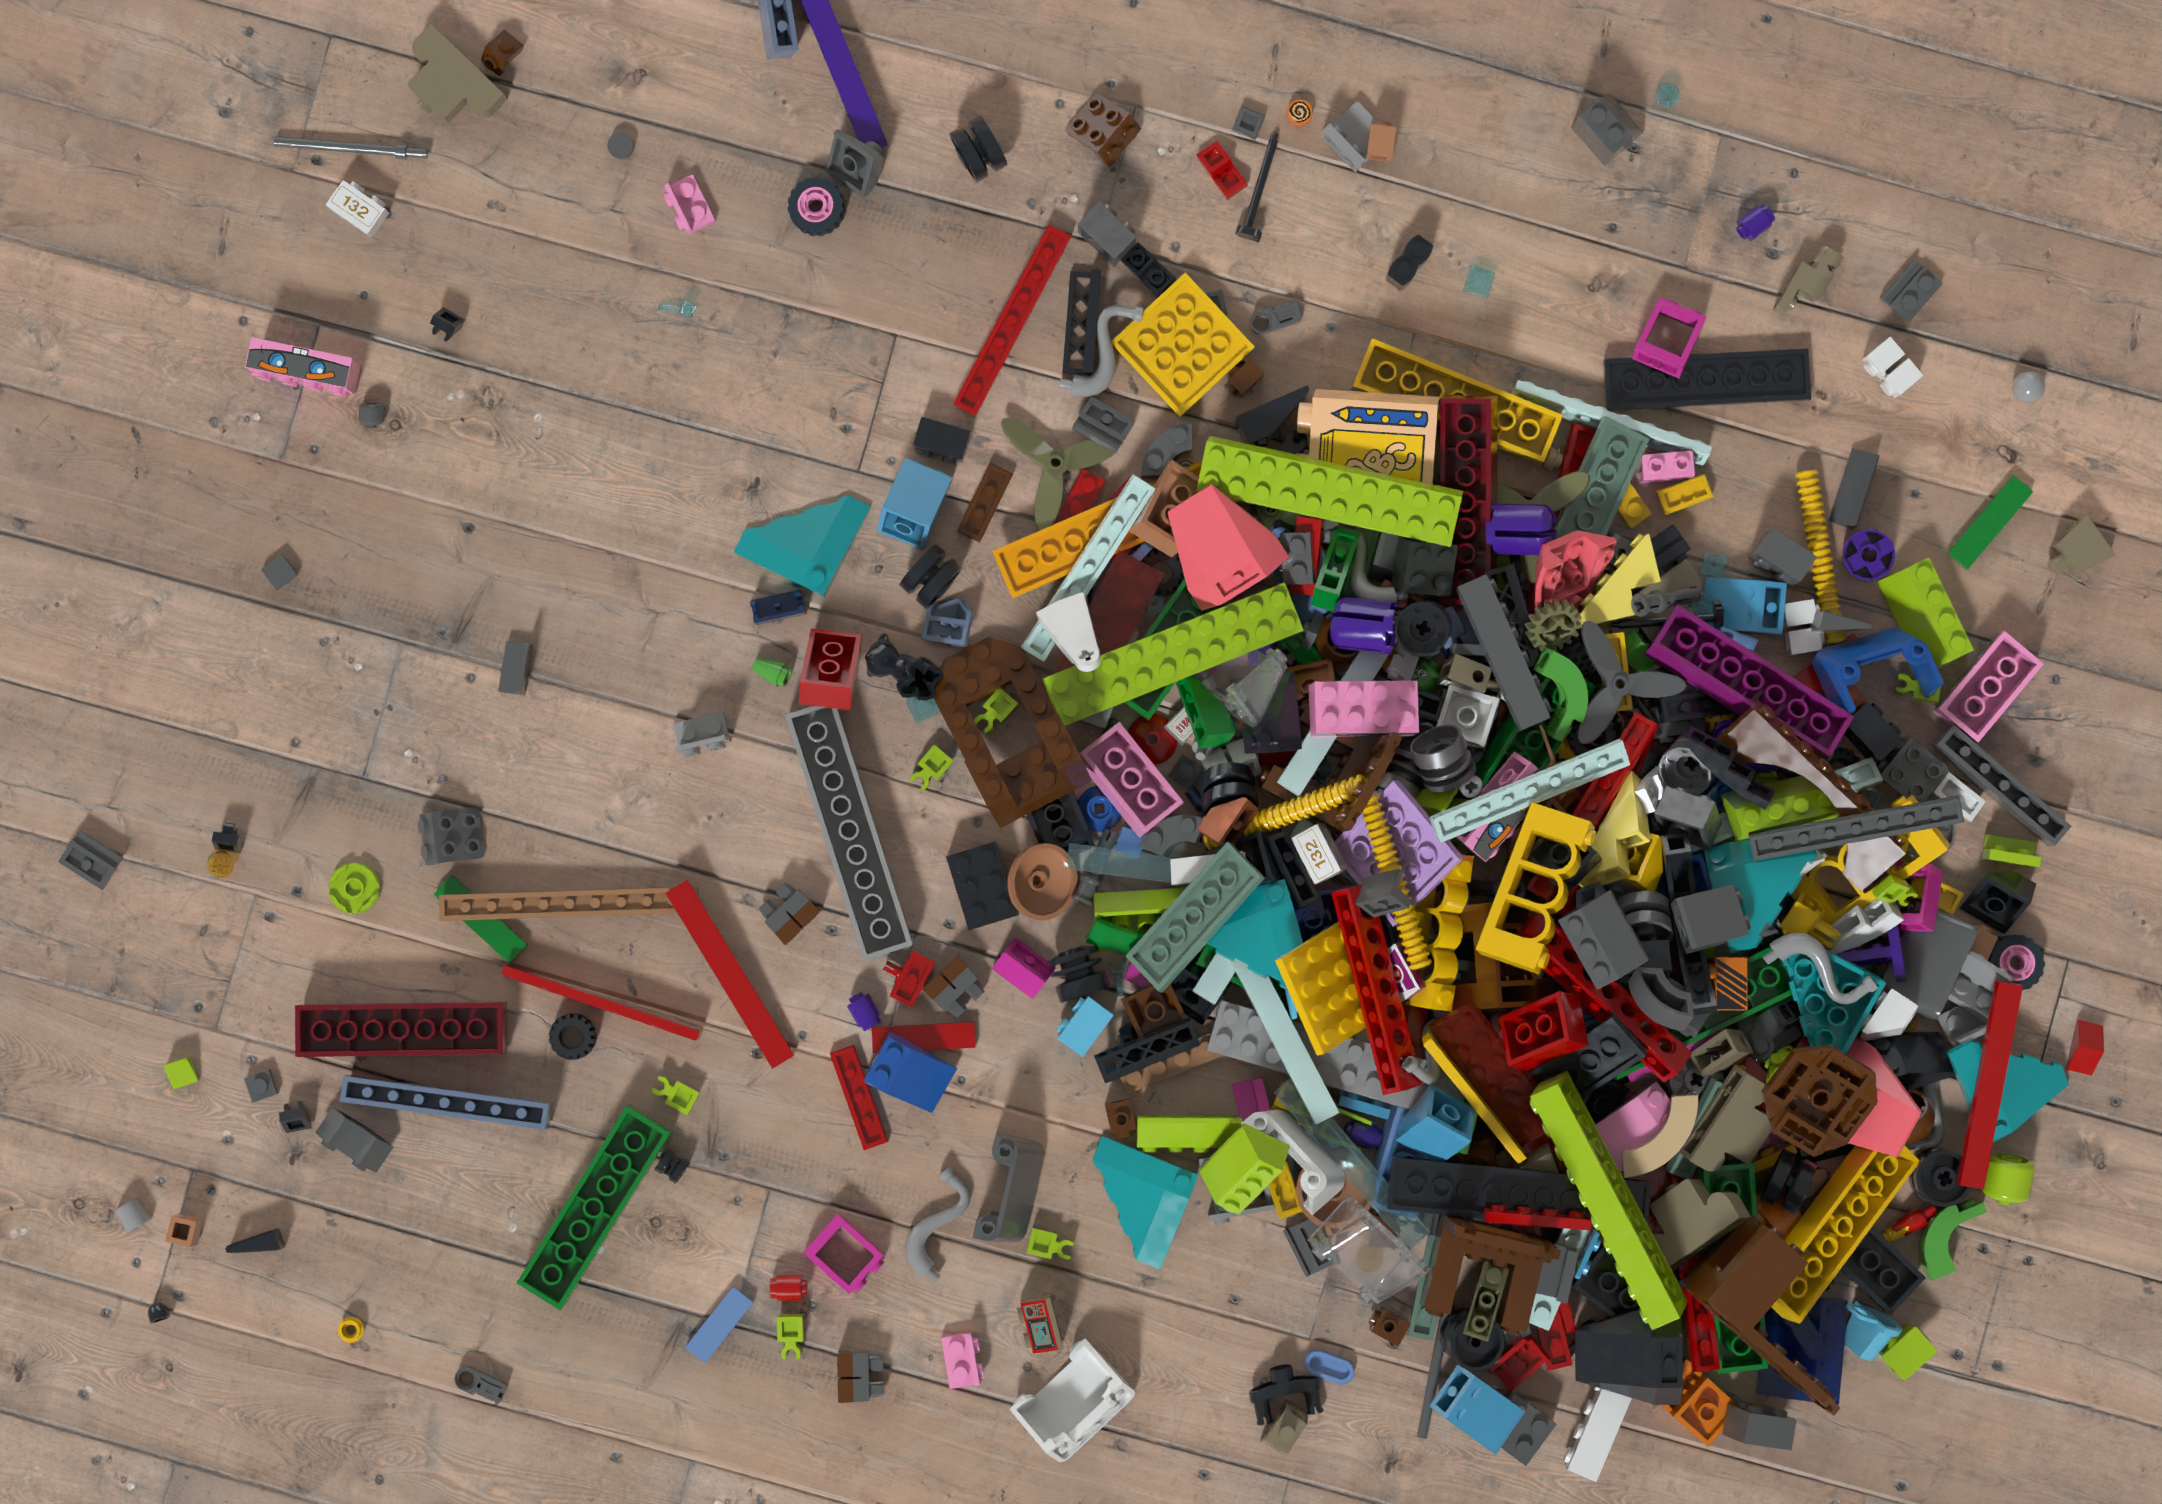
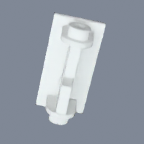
[1387,643,1419,681]

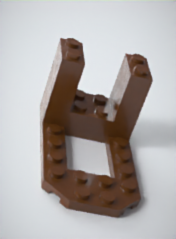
[934,637,1092,828]
[1258,699,1402,833]
[1432,900,1568,1012]
[1420,1214,1561,1335]
[1678,1214,1840,1416]

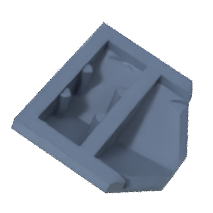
[921,598,974,647]

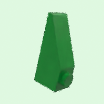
[1311,528,1360,612]
[1176,675,1236,749]

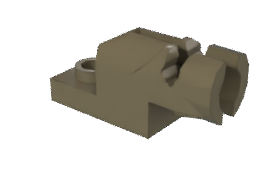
[1773,246,1844,315]

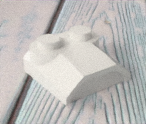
[1436,685,1500,748]

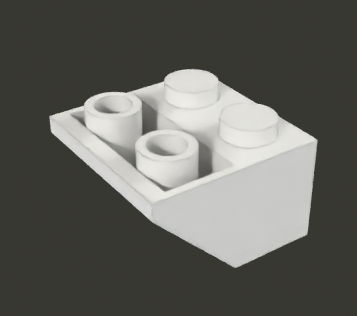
[1860,989,1918,1041]

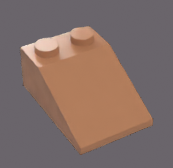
[1129,460,1199,557]

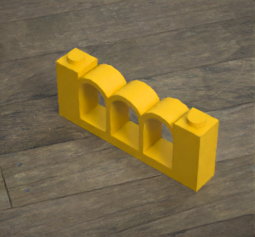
[1788,795,1950,925]
[1476,802,1596,974]
[1401,855,1474,1012]

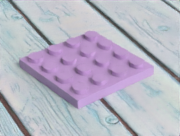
[1335,780,1464,926]

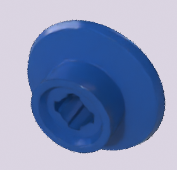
[1078,786,1121,832]

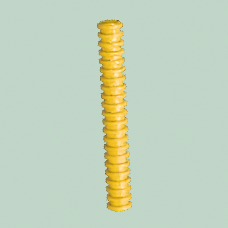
[1795,469,1847,644]
[1203,774,1365,851]
[1362,795,1432,970]

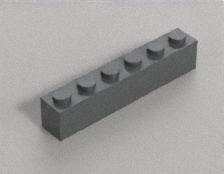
[1456,574,1552,732]
[1931,725,2072,846]

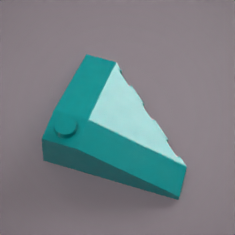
[734,495,871,598]
[1704,840,1817,954]
[1207,879,1303,990]
[1782,949,1886,1054]
[1947,1040,2069,1142]
[1092,1136,1198,1270]

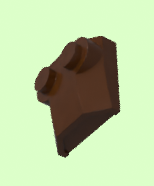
[1121,984,1187,1045]

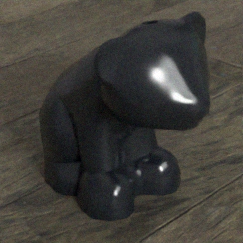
[865,633,944,701]

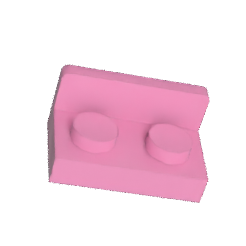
[662,174,716,235]
[1638,451,1695,484]
[941,1332,984,1389]

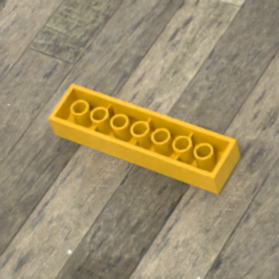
[1351,338,1563,466]
[1771,1145,1920,1324]

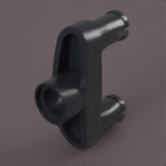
[1249,1364,1324,1425]

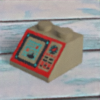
[1017,1293,1063,1354]

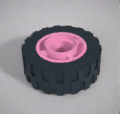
[788,177,846,237]
[1988,935,2045,991]

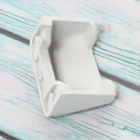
[1241,1110,1345,1215]
[1009,1338,1135,1462]

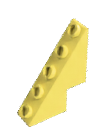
[1579,533,1661,629]
[1578,771,1651,888]

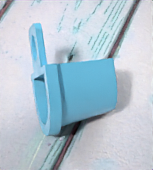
[1841,1301,1902,1361]

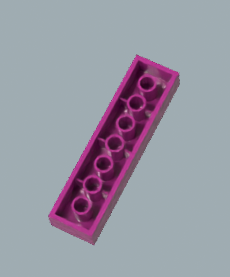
[1644,604,1854,761]

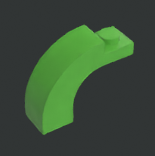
[1533,646,1588,742]
[1919,1199,1987,1281]

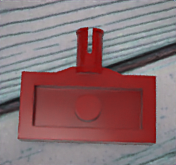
[883,950,936,1008]

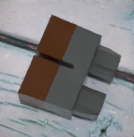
[758,883,822,945]
[922,955,985,1018]
[837,1351,884,1403]

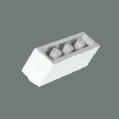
[1563,1386,1632,1482]

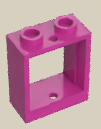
[1632,298,1706,379]
[1883,861,1943,932]
[803,1213,885,1294]

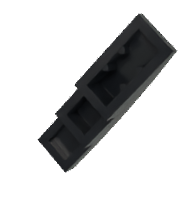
[1683,726,1775,810]

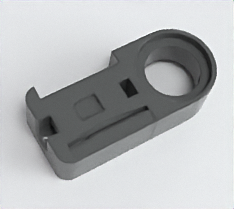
[1250,299,1302,335]
[454,1366,508,1405]

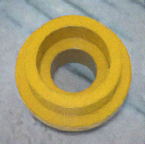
[338,1317,364,1343]

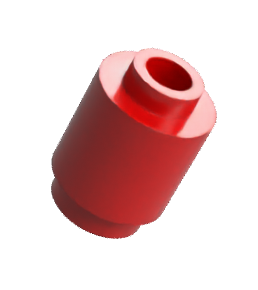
[770,1275,808,1301]

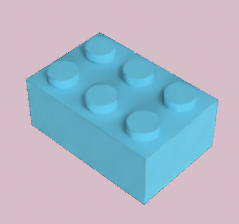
[1057,995,1113,1057]

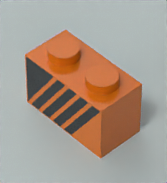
[1708,957,1747,1011]

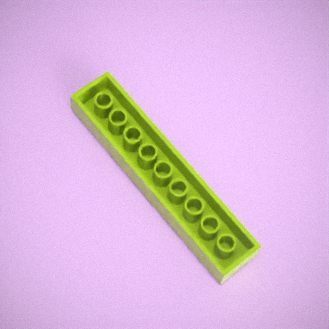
[1196,436,1463,547]
[1042,582,1304,726]
[1530,1071,1688,1330]

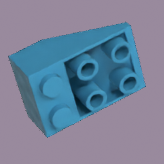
[1702,578,1787,636]
[1430,1365,1525,1455]

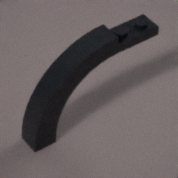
[1661,832,1717,1015]

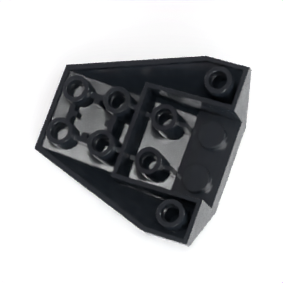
[1575,1308,1683,1405]

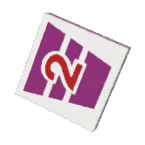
[1388,942,1426,1004]

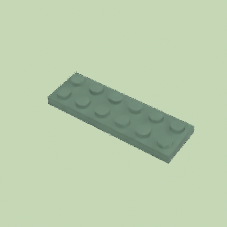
[1552,416,1649,538]
[1126,842,1265,992]

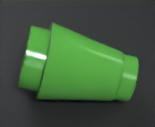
[752,657,792,687]

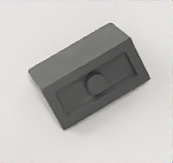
[498,641,533,696]
[1356,869,1412,917]
[1536,1243,1579,1303]

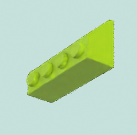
[1877,558,1974,667]
[1720,775,1839,841]
[1093,888,1186,952]
[1137,1115,1242,1153]
[1199,1123,1290,1215]

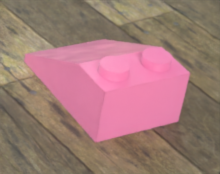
[1595,1082,1671,1172]

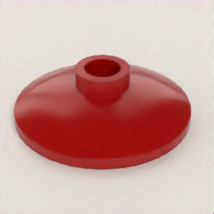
[1128,714,1178,765]

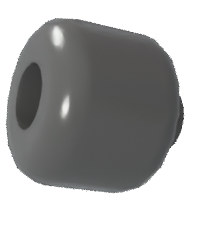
[359,402,385,428]

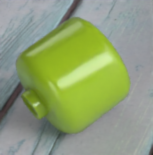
[1982,1153,2035,1205]

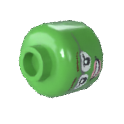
[1411,658,1440,693]

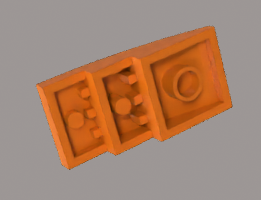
[1661,1356,1737,1447]

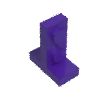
[1838,925,1906,982]

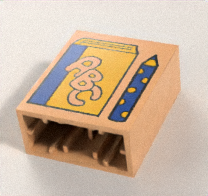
[1296,389,1439,484]

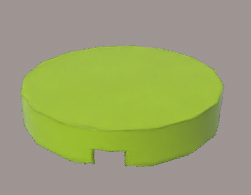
[329,863,381,914]

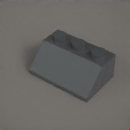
[1558,890,1650,990]

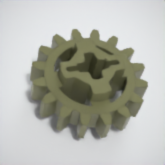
[1525,598,1582,651]

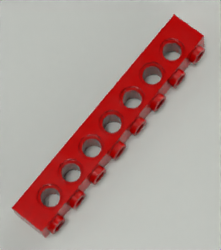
[1331,885,1423,1095]
[1515,913,1692,1082]

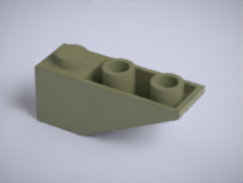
[1463,1261,1509,1342]

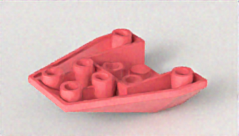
[1168,484,1289,611]
[1534,530,1617,636]
[1814,1036,1922,1157]

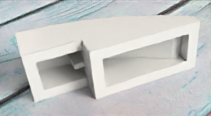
[1930,772,1986,822]
[1821,899,1904,954]

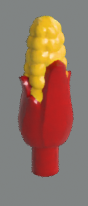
[1882,1204,1938,1243]

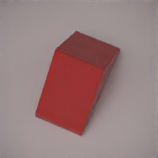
[2066,1019,2104,1075]

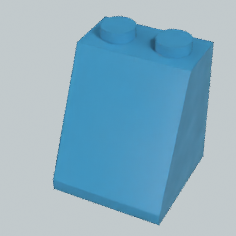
[877,458,952,550]
[1396,1085,1475,1162]

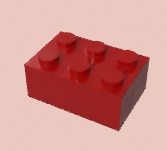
[799,628,862,710]
[1499,991,1589,1071]

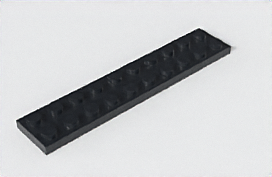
[1386,1156,1652,1229]

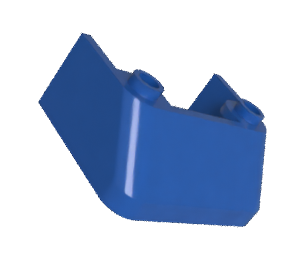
[1813,628,1944,714]

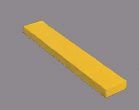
[1422,1032,1527,1164]

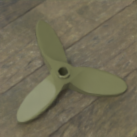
[1001,418,1115,530]
[1497,472,1590,583]

